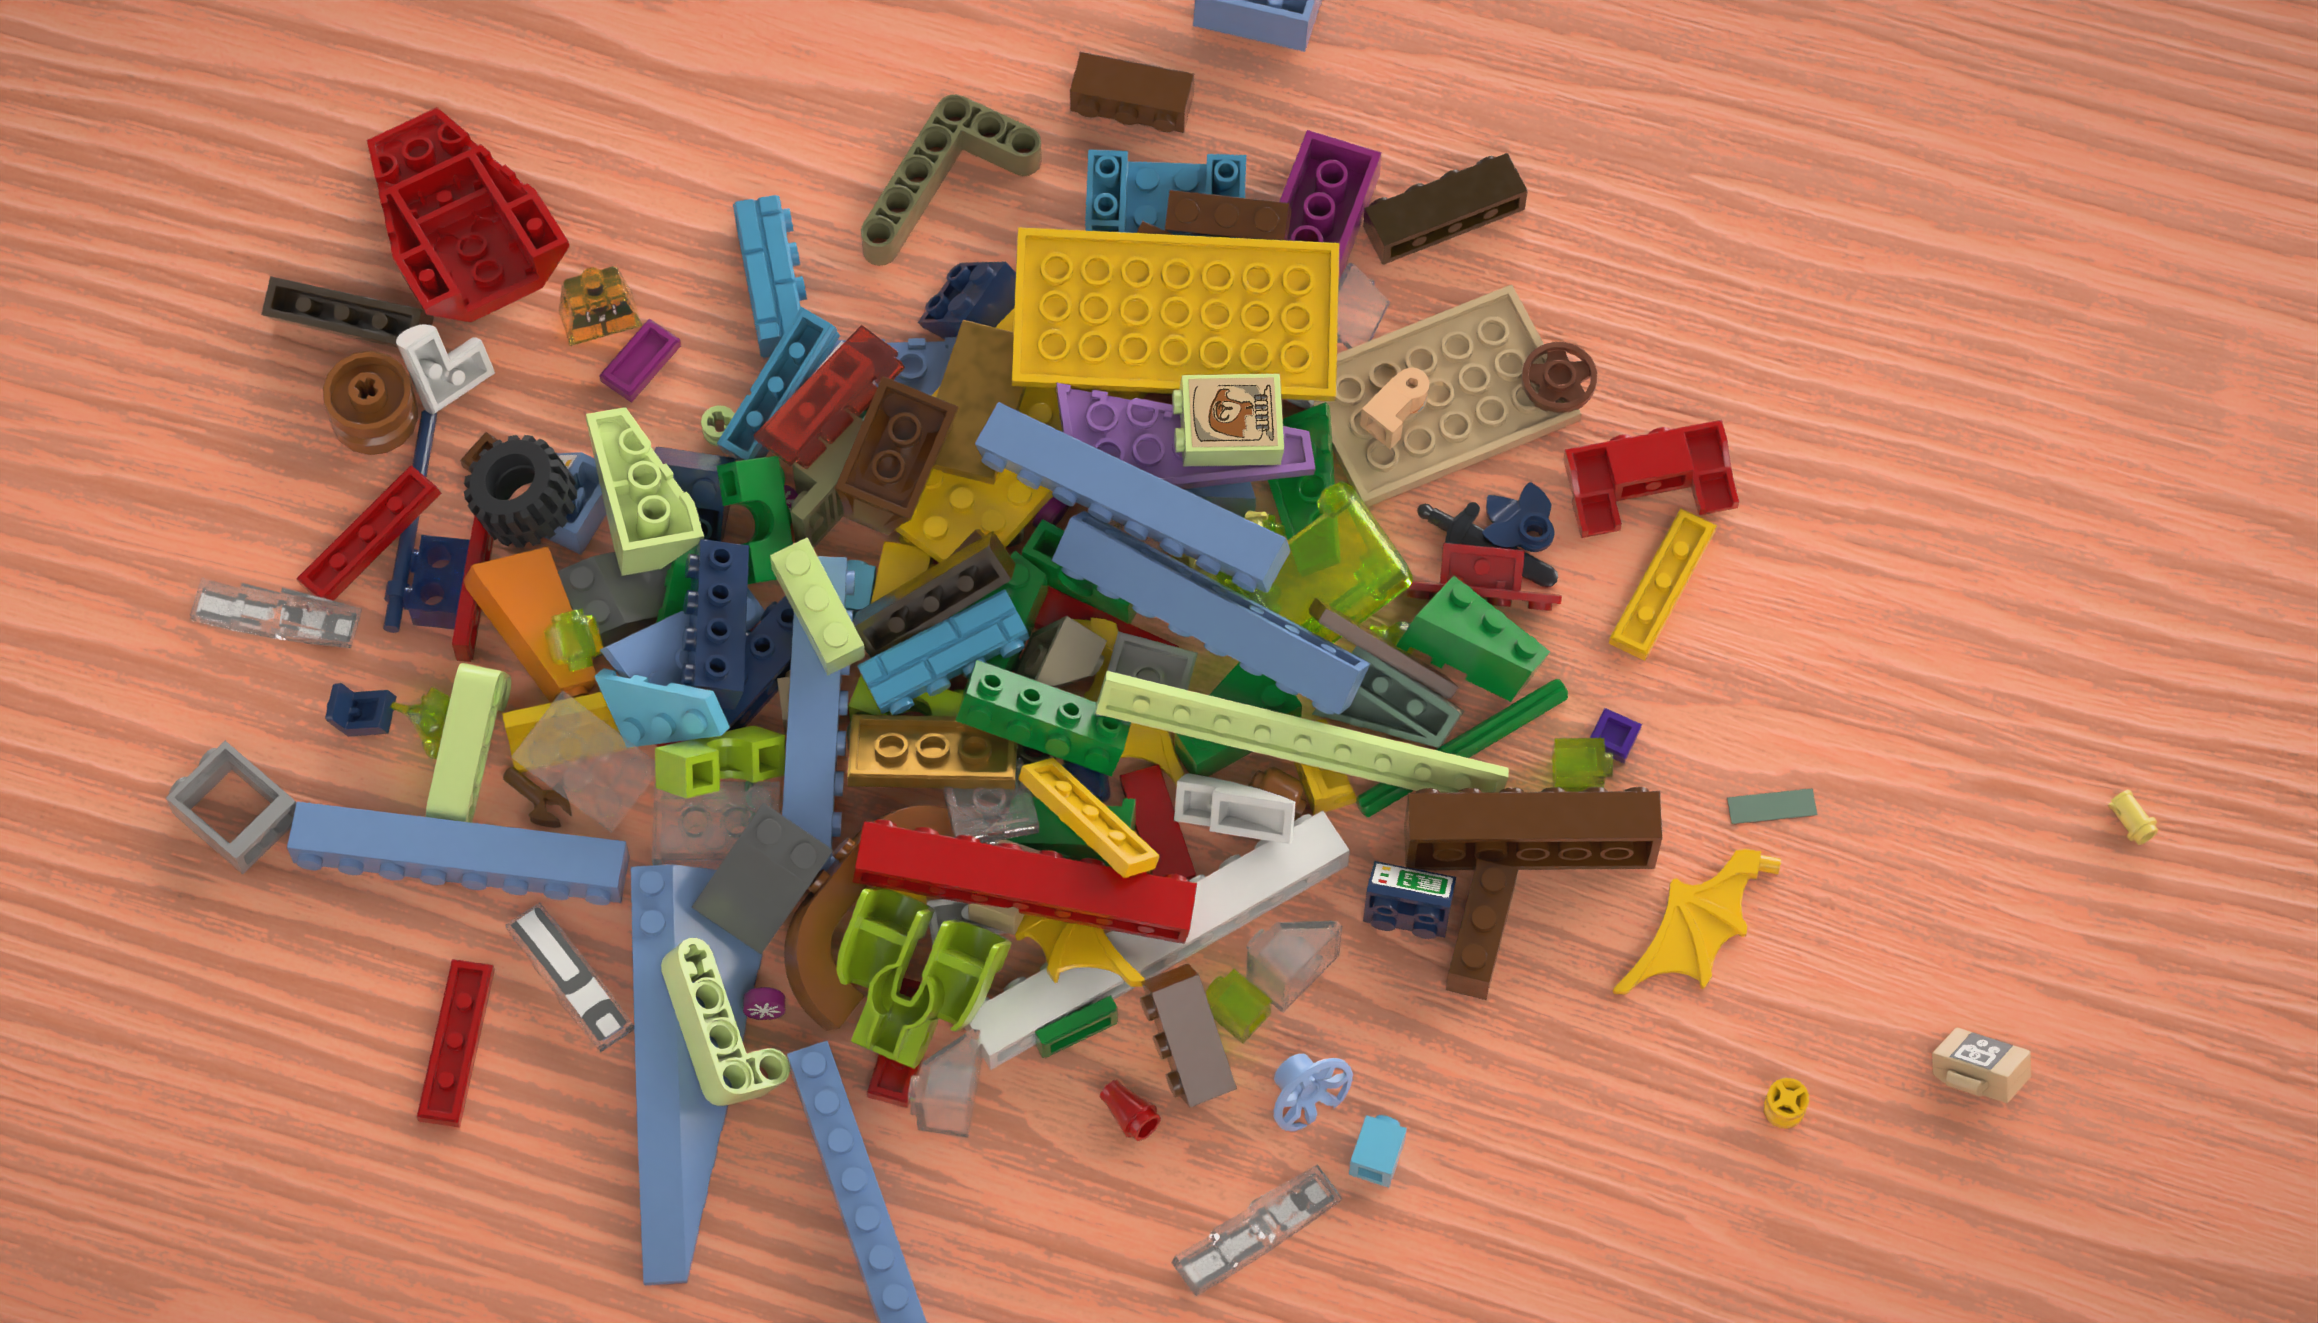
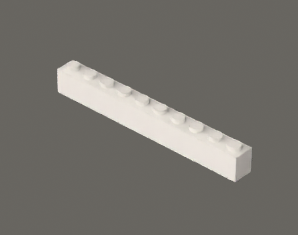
[965,811,1350,1070]

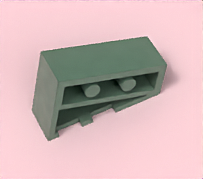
[1312,645,1464,748]

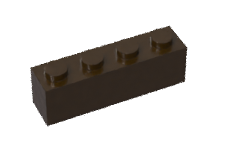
[1363,153,1528,265]
[261,276,434,348]
[853,531,1016,658]

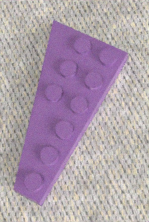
[1056,383,1315,489]

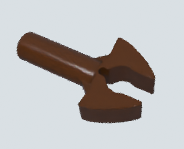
[503,767,572,828]

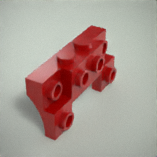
[1563,420,1740,538]

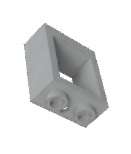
[166,741,296,874]

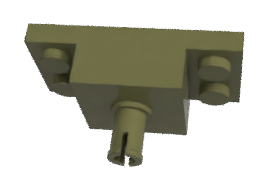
[791,407,863,549]

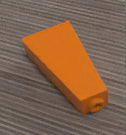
[463,546,597,703]

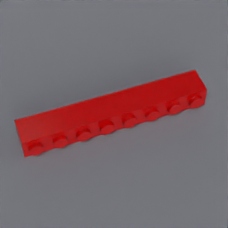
[853,819,1197,944]

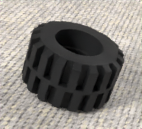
[464,435,577,548]

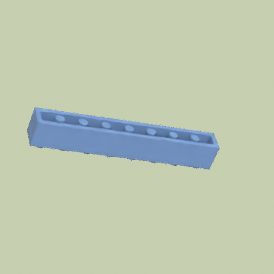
[975,402,1290,593]
[1051,511,1370,715]
[782,556,855,871]
[287,802,630,905]
[787,1040,927,1323]

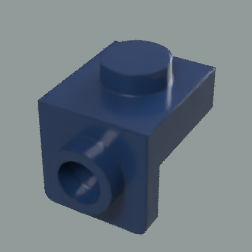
[325,683,397,737]

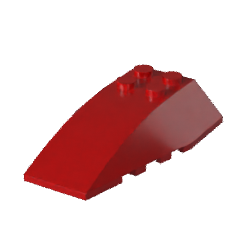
[367,107,570,323]

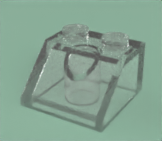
[1246,920,1342,1013]
[908,1029,983,1138]

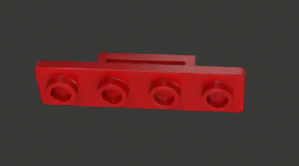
[1398,543,1562,611]

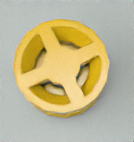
[1764,1078,1809,1129]

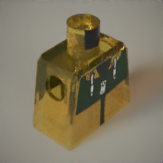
[559,266,642,346]

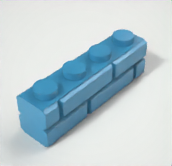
[733,195,807,358]
[717,307,840,461]
[857,589,1029,715]

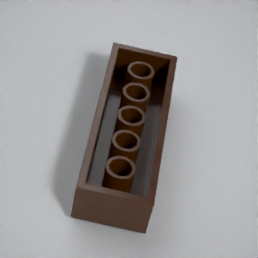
[1404,787,1663,871]

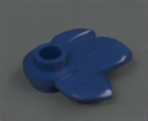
[1482,482,1555,552]

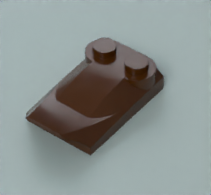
[835,376,959,535]

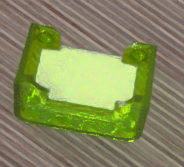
[1215,481,1413,644]

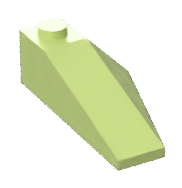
[586,407,704,576]

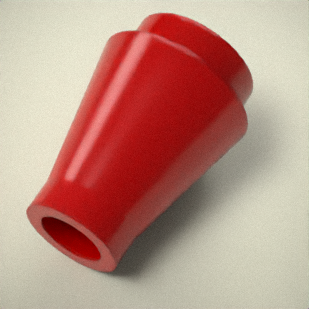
[1100,1080,1161,1141]

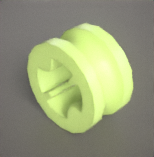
[701,405,735,446]

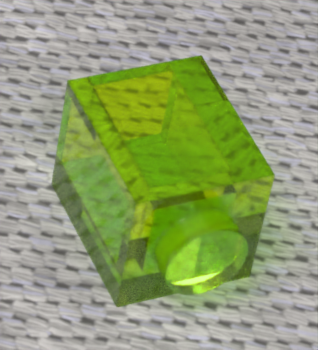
[1552,738,1613,792]
[1205,969,1272,1044]

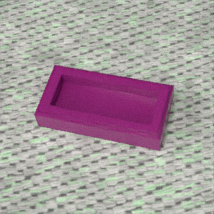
[599,319,681,403]

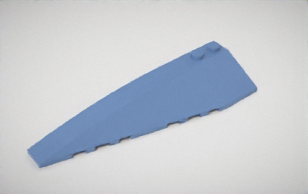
[631,864,763,1286]

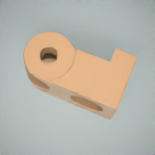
[1360,368,1430,450]

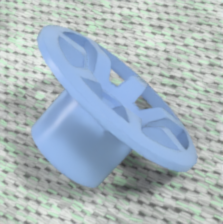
[1274,1054,1353,1132]

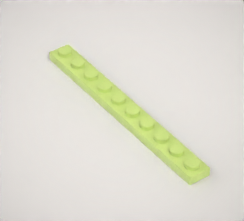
[1096,671,1509,793]

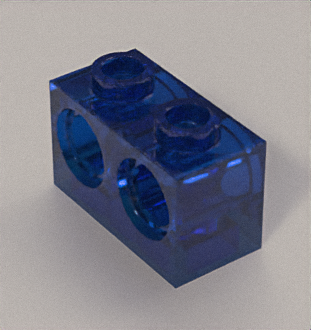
[403,535,470,629]

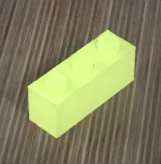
[770,537,865,675]

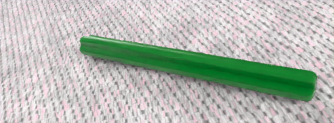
[1356,679,1569,817]

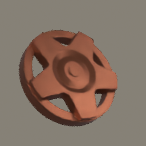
[1522,342,1597,413]

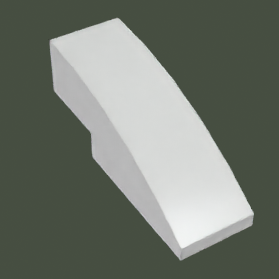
[1174,773,1295,844]

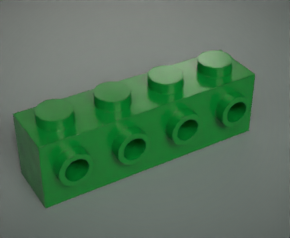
[955,660,1131,777]

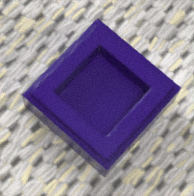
[1587,708,1642,764]

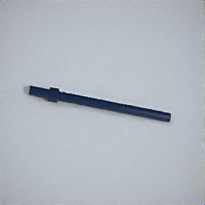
[383,410,438,633]

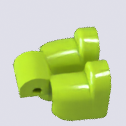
[837,887,1012,1069]

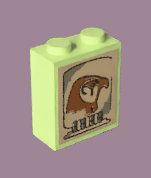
[1172,374,1284,467]

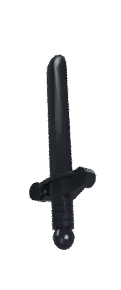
[1417,502,1558,587]

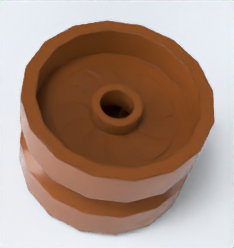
[323,351,418,455]

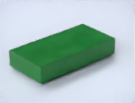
[1035,995,1118,1058]

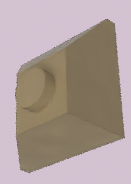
[1014,616,1107,689]

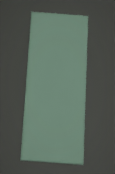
[1727,788,1817,824]

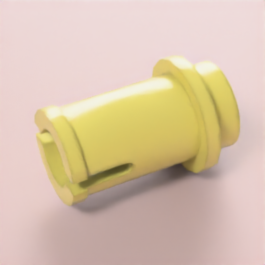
[2108,790,2158,845]

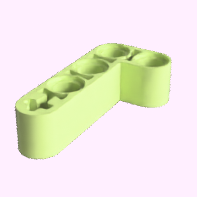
[426,663,512,823]
[661,938,790,1106]

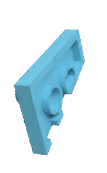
[594,668,730,748]

